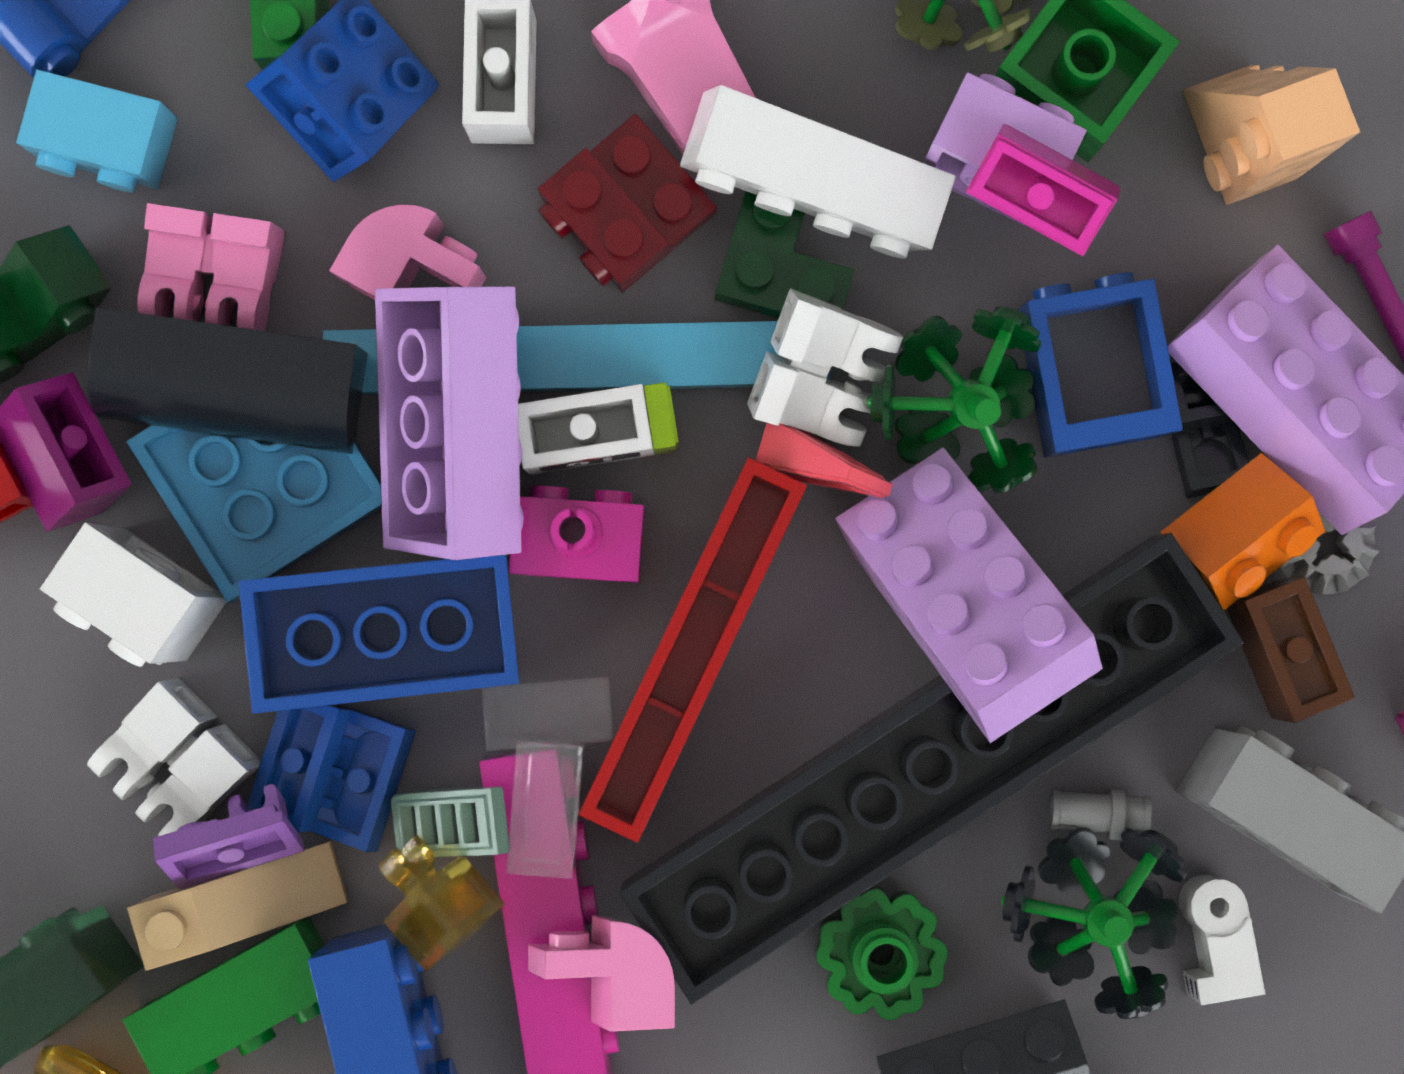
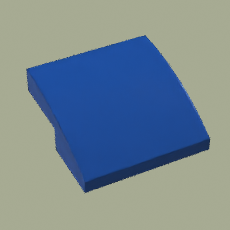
[247,704,416,852]

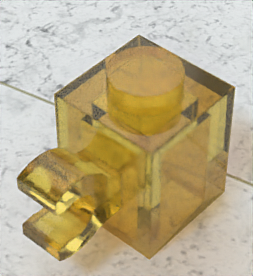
[379,835,505,972]

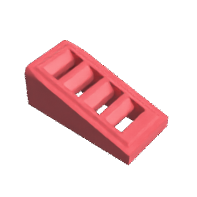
[755,423,893,498]

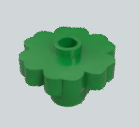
[815,885,948,1021]

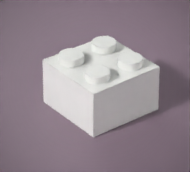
[40,522,227,667]

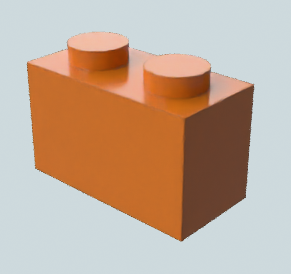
[1160,453,1326,611]

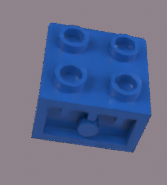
[245,0,439,183]

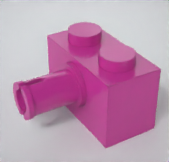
[509,486,645,583]

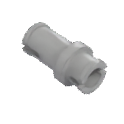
[1049,788,1152,840]

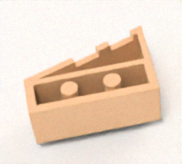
[1182,65,1360,205]

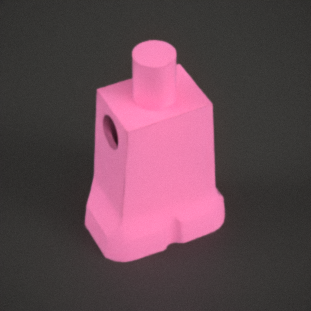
[591,0,756,155]

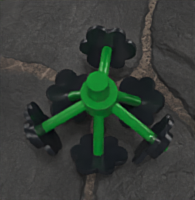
[1001,828,1187,1019]

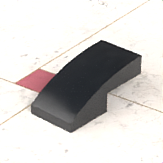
[1171,362,1249,498]

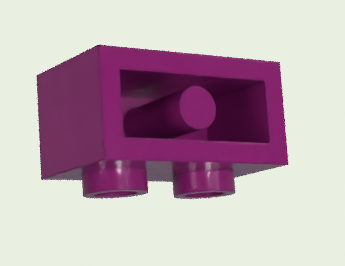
[0,372,132,532]

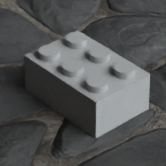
[1175,726,1404,914]

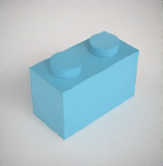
[16,69,178,193]

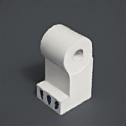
[1179,874,1265,1005]

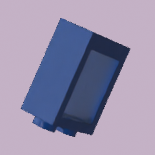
[1018,272,1183,458]

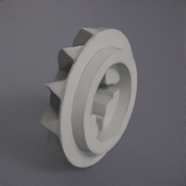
[1280,511,1380,594]

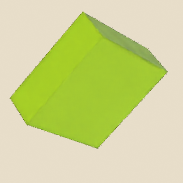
[644,382,679,455]

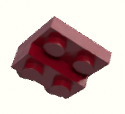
[537,113,717,293]

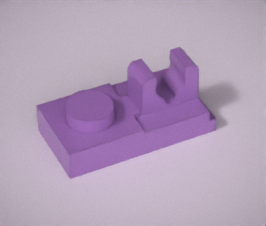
[153,784,304,890]

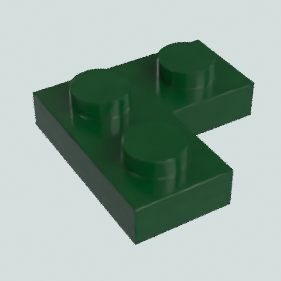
[714,191,855,319]

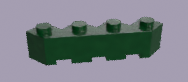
[0,225,112,384]

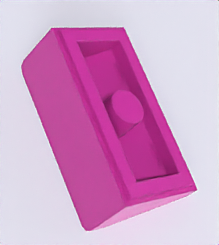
[966,124,1121,256]

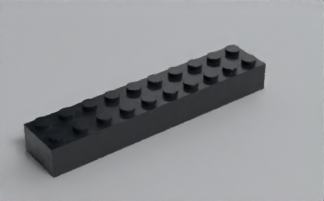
[619,533,1244,1005]

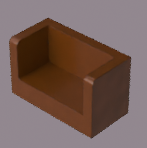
[1226,577,1355,723]

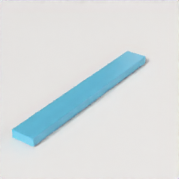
[323,321,830,395]

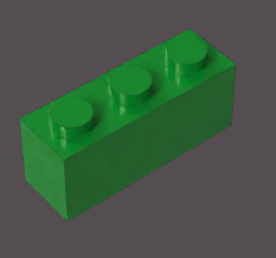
[122,916,325,1074]

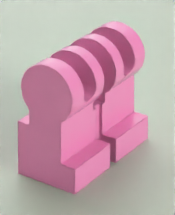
[137,203,285,331]

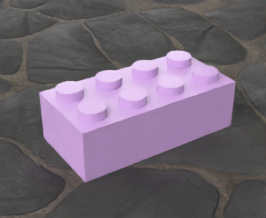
[1167,244,1404,535]
[375,287,524,560]
[835,448,1103,743]

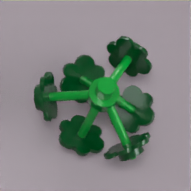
[866,306,1041,493]

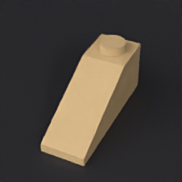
[127,840,349,971]

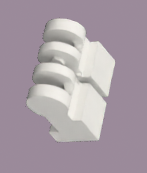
[747,288,903,447]
[87,678,262,836]

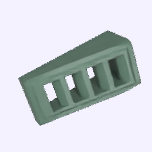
[391,786,510,858]

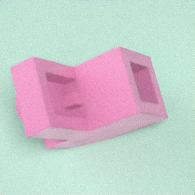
[329,205,487,301]
[528,915,675,1032]

